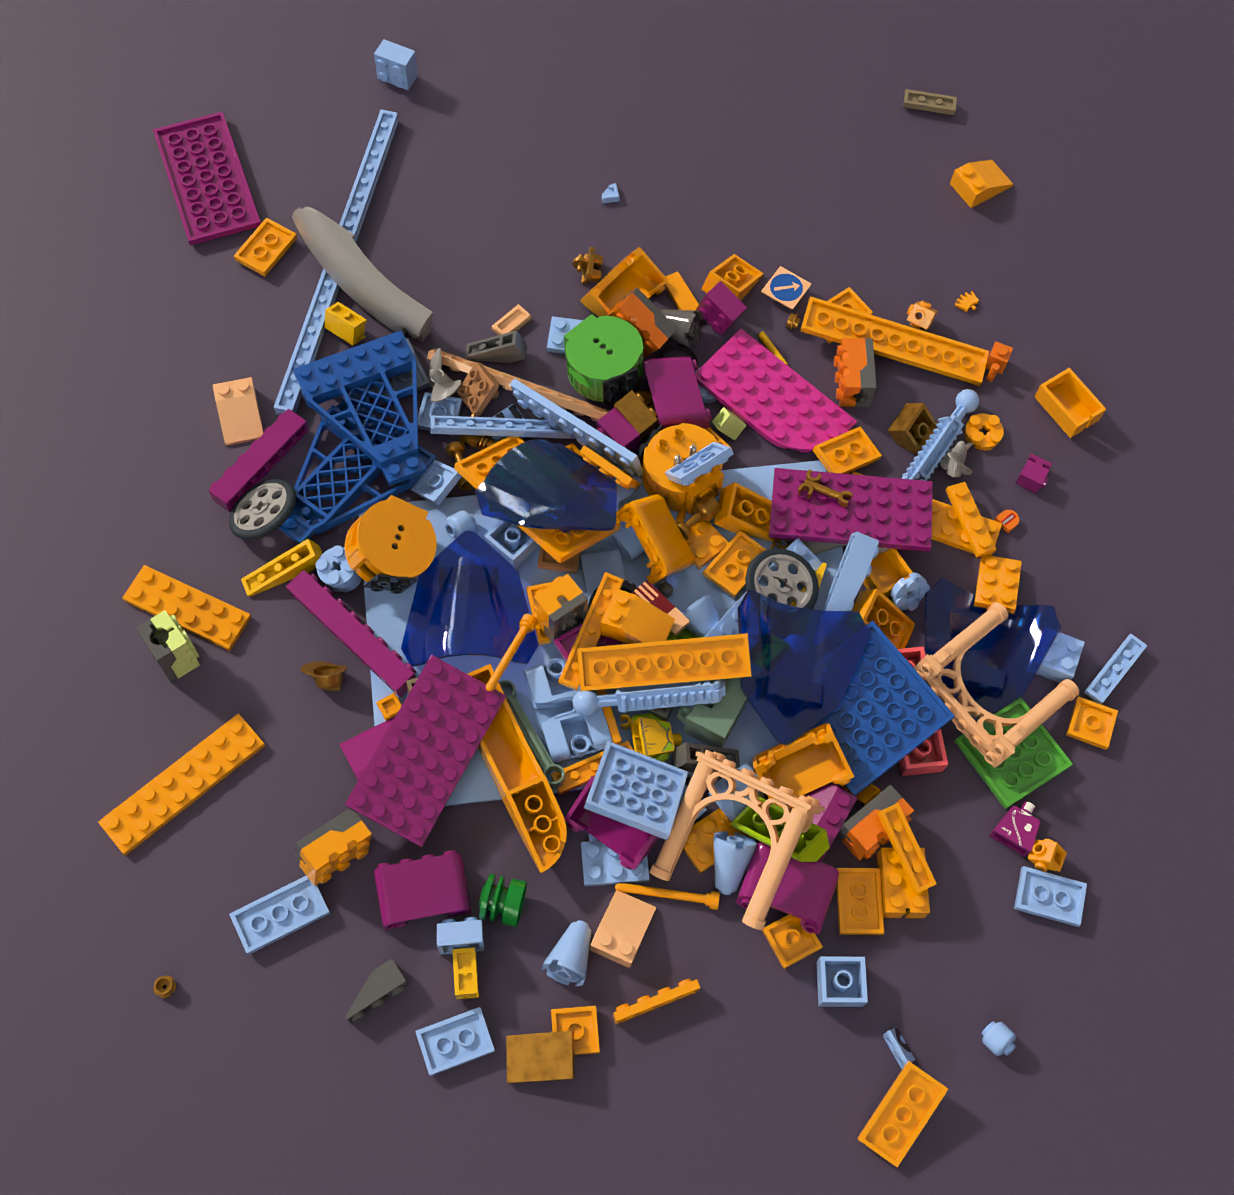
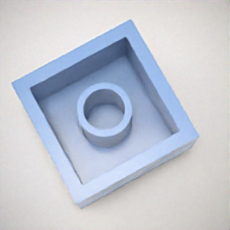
[374,39,418,90]
[484,515,540,571]
[1027,627,1085,683]
[816,956,868,1007]

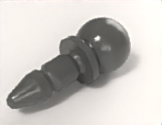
[649,567,673,599]

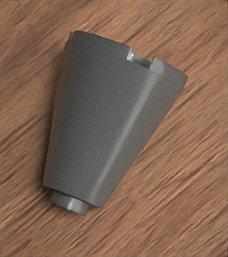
[659,309,703,348]

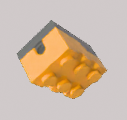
[533,574,588,645]
[294,808,372,886]

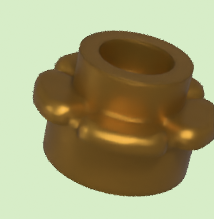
[785,313,800,330]
[153,975,176,998]

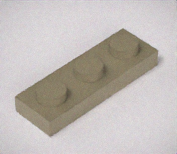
[903,89,957,115]

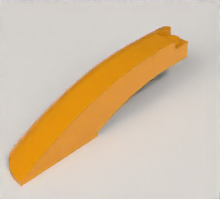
[467,664,567,874]

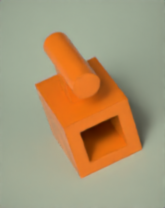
[986,341,1013,382]

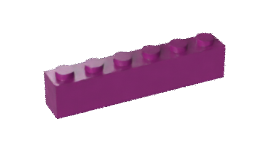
[208,408,309,512]

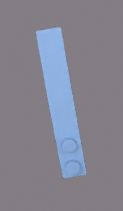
[809,532,879,647]

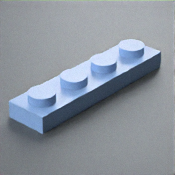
[1084,633,1148,704]

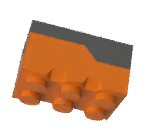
[607,288,677,358]
[834,338,876,408]
[836,784,914,861]

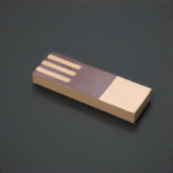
[632,580,690,637]

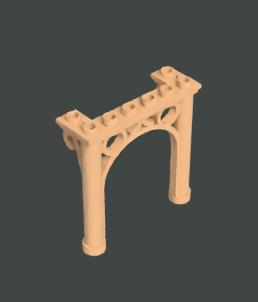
[914,602,1079,768]
[649,750,825,930]

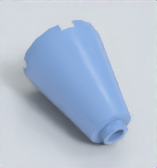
[681,594,720,638]
[713,831,757,895]
[542,920,591,986]

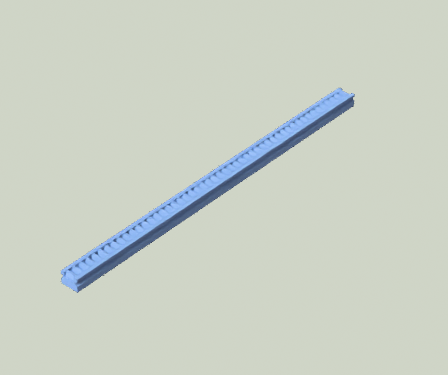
[273,110,399,415]

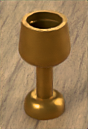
[445,441,475,491]
[676,495,720,540]

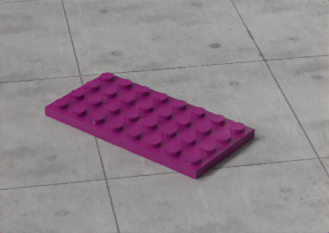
[153,111,261,245]
[769,468,933,552]
[344,655,506,848]

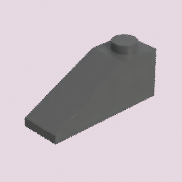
[465,330,527,364]
[672,742,740,772]

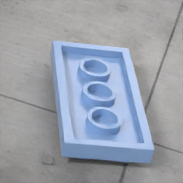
[229,876,330,955]

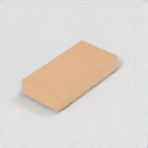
[492,304,532,335]

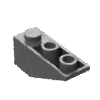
[345,959,408,1023]

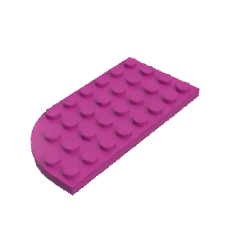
[695,329,857,453]

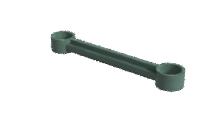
[499,680,565,789]

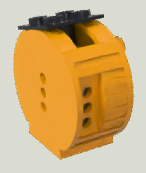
[345,495,437,594]

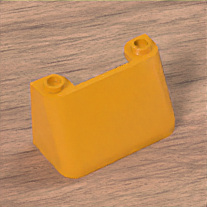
[580,247,669,317]
[613,494,694,585]
[752,723,854,808]

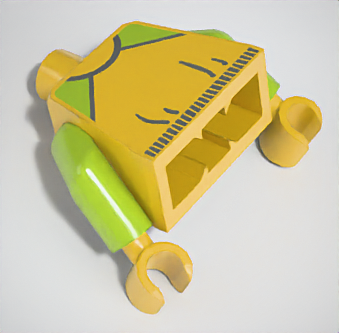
[620,713,682,762]

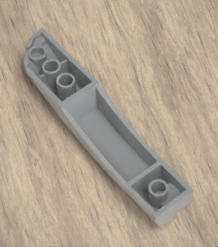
[292,207,433,342]

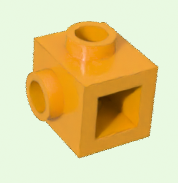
[907,300,938,330]
[1028,839,1067,872]

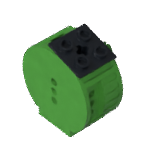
[564,314,643,406]

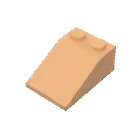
[213,377,264,446]
[590,890,656,968]

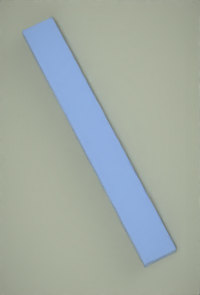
[430,415,585,439]

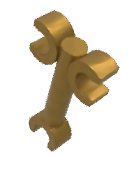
[798,470,853,508]

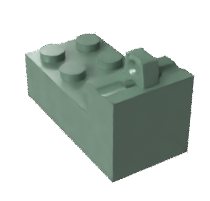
[677,662,763,748]

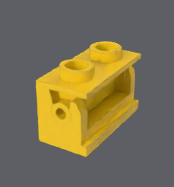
[324,302,367,345]
[452,947,479,1000]

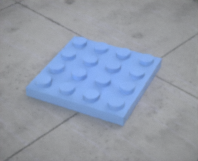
[584,741,688,840]

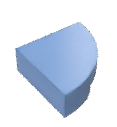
[602,183,620,204]

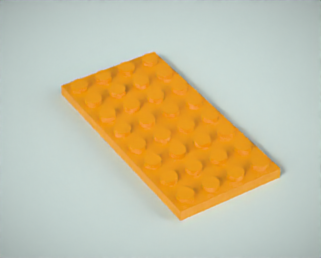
[454,436,621,563]

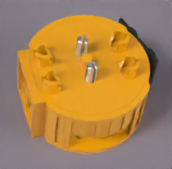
[638,423,724,515]

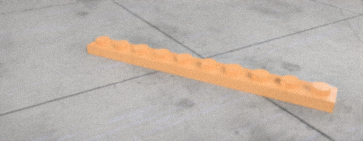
[427,348,610,422]

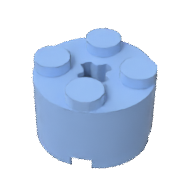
[316,545,362,593]

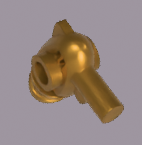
[459,414,497,450]

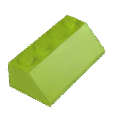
[731,796,830,862]

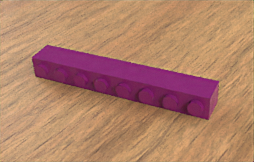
[286,570,417,698]

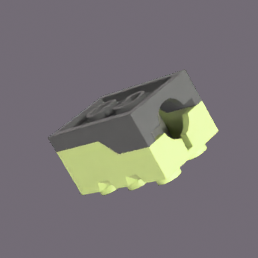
[135,610,200,683]

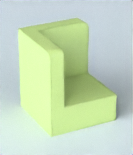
[712,407,747,440]

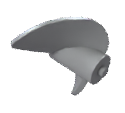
[428,348,462,402]
[939,441,973,478]

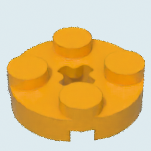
[964,413,1004,451]

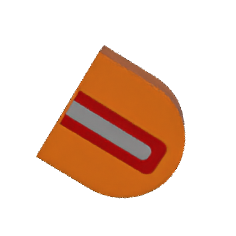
[994,510,1019,533]

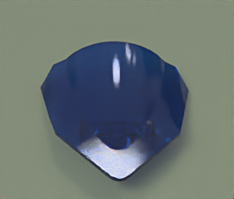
[475,439,617,533]
[401,531,539,667]
[925,579,1061,722]
[737,590,871,745]

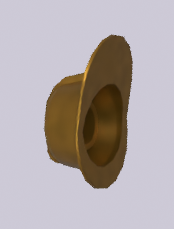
[300,661,347,691]

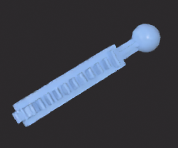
[901,389,980,481]
[573,679,726,716]

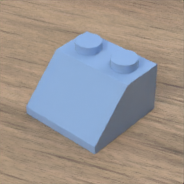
[708,763,764,822]
[437,917,484,955]

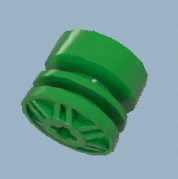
[479,873,527,927]

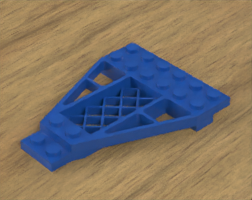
[293,331,426,486]
[278,400,437,544]

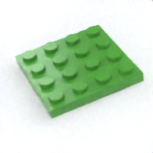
[954,698,1073,810]

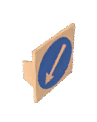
[761,266,811,310]

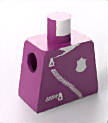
[989,802,1040,857]

